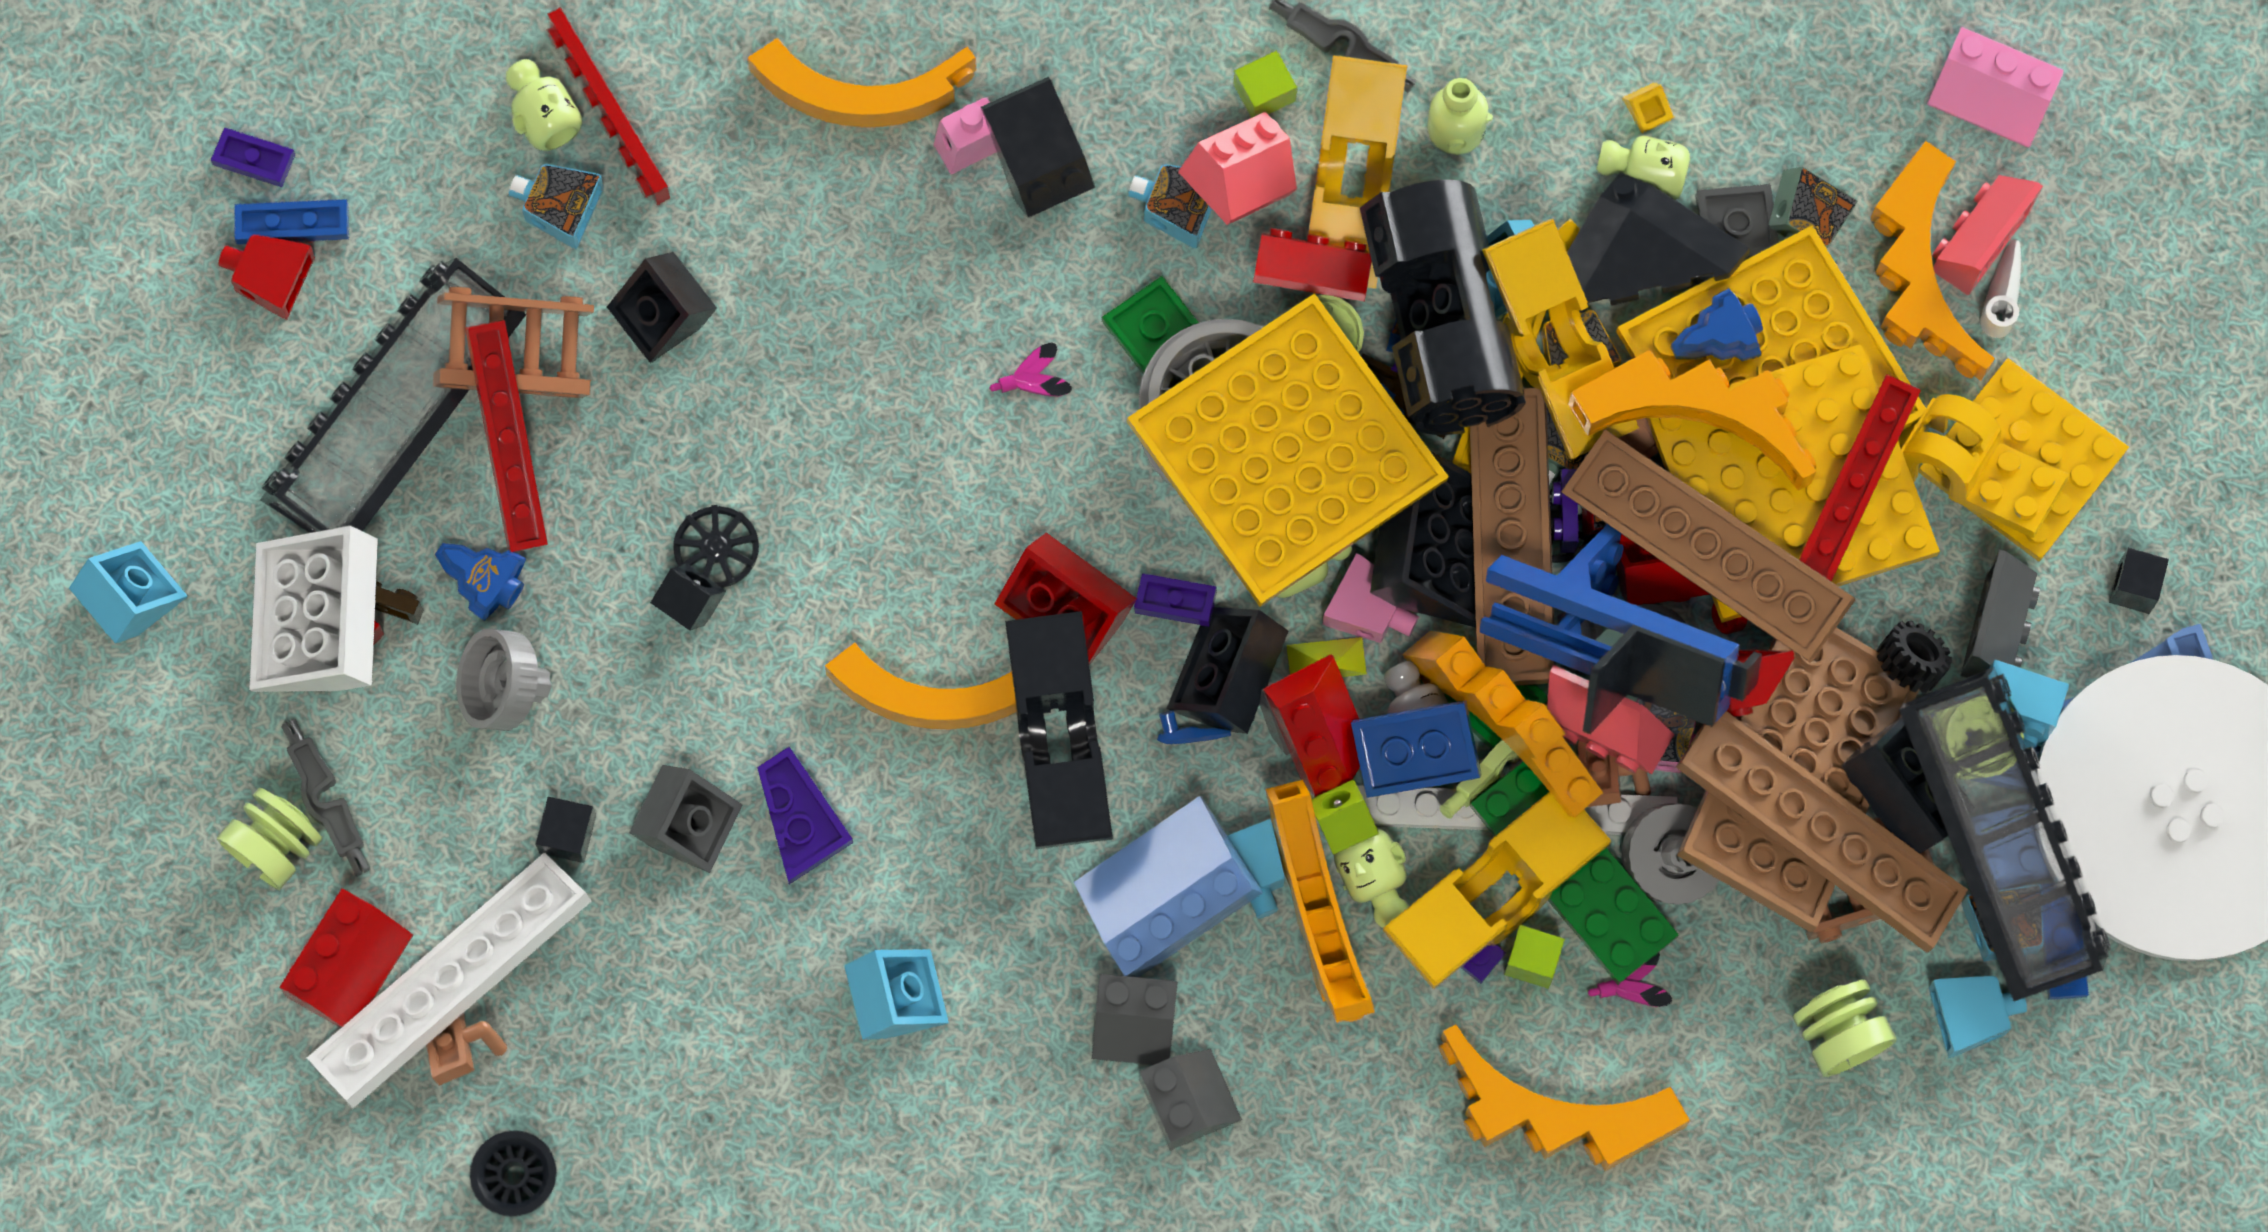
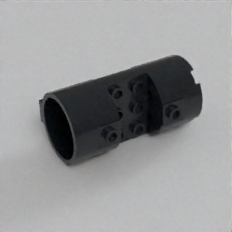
[1360,180,1526,435]

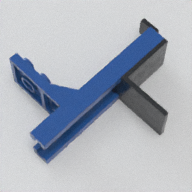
[1479,524,1762,734]

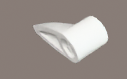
[1980,239,2021,338]

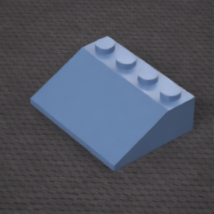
[1074,796,1263,977]

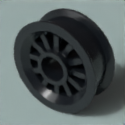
[469,1130,557,1217]

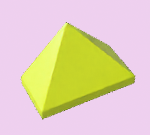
[1286,637,1367,677]

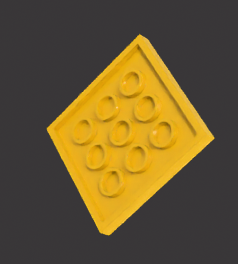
[1918,358,2129,562]

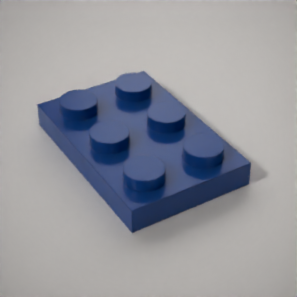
[1351,700,1482,798]

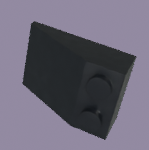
[981,77,1095,218]

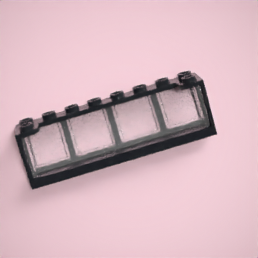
[260,258,526,533]
[1899,667,2111,1001]

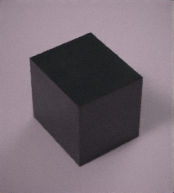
[2109,548,2169,614]
[650,564,726,631]
[535,797,596,863]

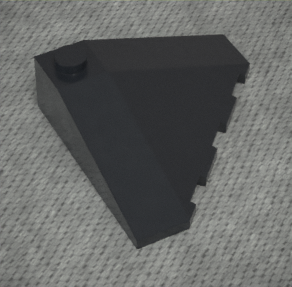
[1567,172,1750,313]

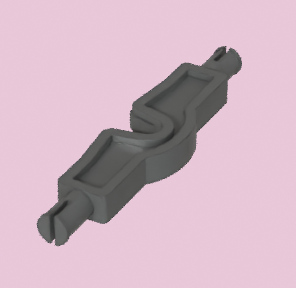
[1269,0,1417,94]
[281,719,370,877]

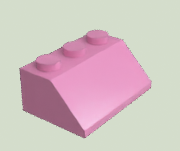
[1927,27,2064,148]

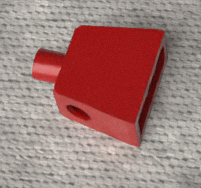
[218,235,315,320]

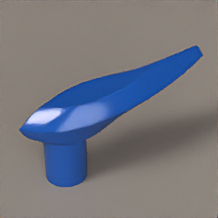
[1157,711,1231,744]

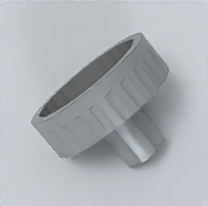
[456,629,552,731]
[1622,803,1720,904]

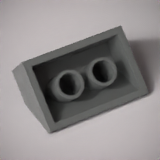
[1960,550,2040,678]

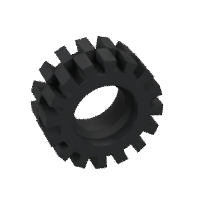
[1877,621,1952,693]

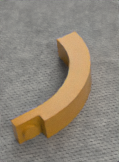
[747,38,976,127]
[825,642,1016,729]

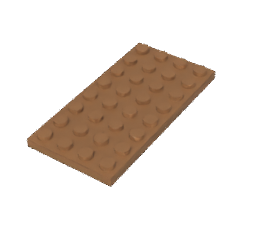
[1677,627,1919,933]

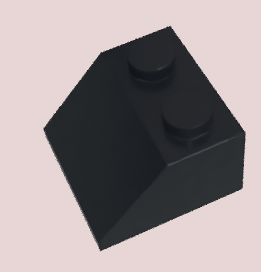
[607,252,717,363]

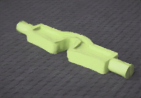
[1439,706,1547,819]

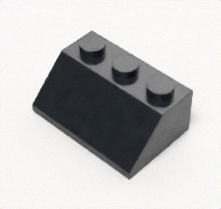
[1166,607,1289,734]
[1841,716,1974,854]

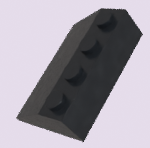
[1370,451,1476,628]

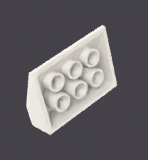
[250,526,378,692]

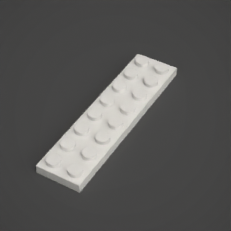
[307,852,592,1109]

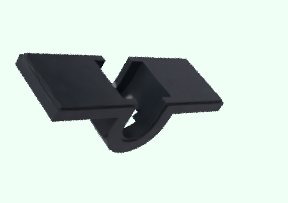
[1005,611,1113,849]

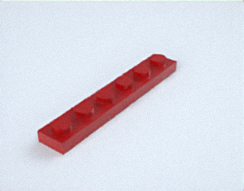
[546,7,670,205]
[465,320,548,552]
[1799,374,1921,582]

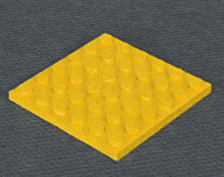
[1616,226,1926,430]
[1126,293,1449,607]
[1647,344,1940,623]

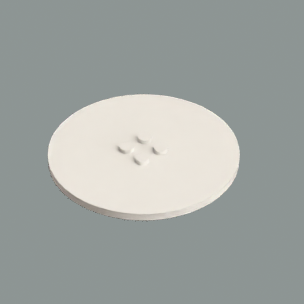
[2031,655,2268,962]

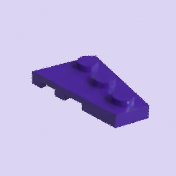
[757,747,853,885]

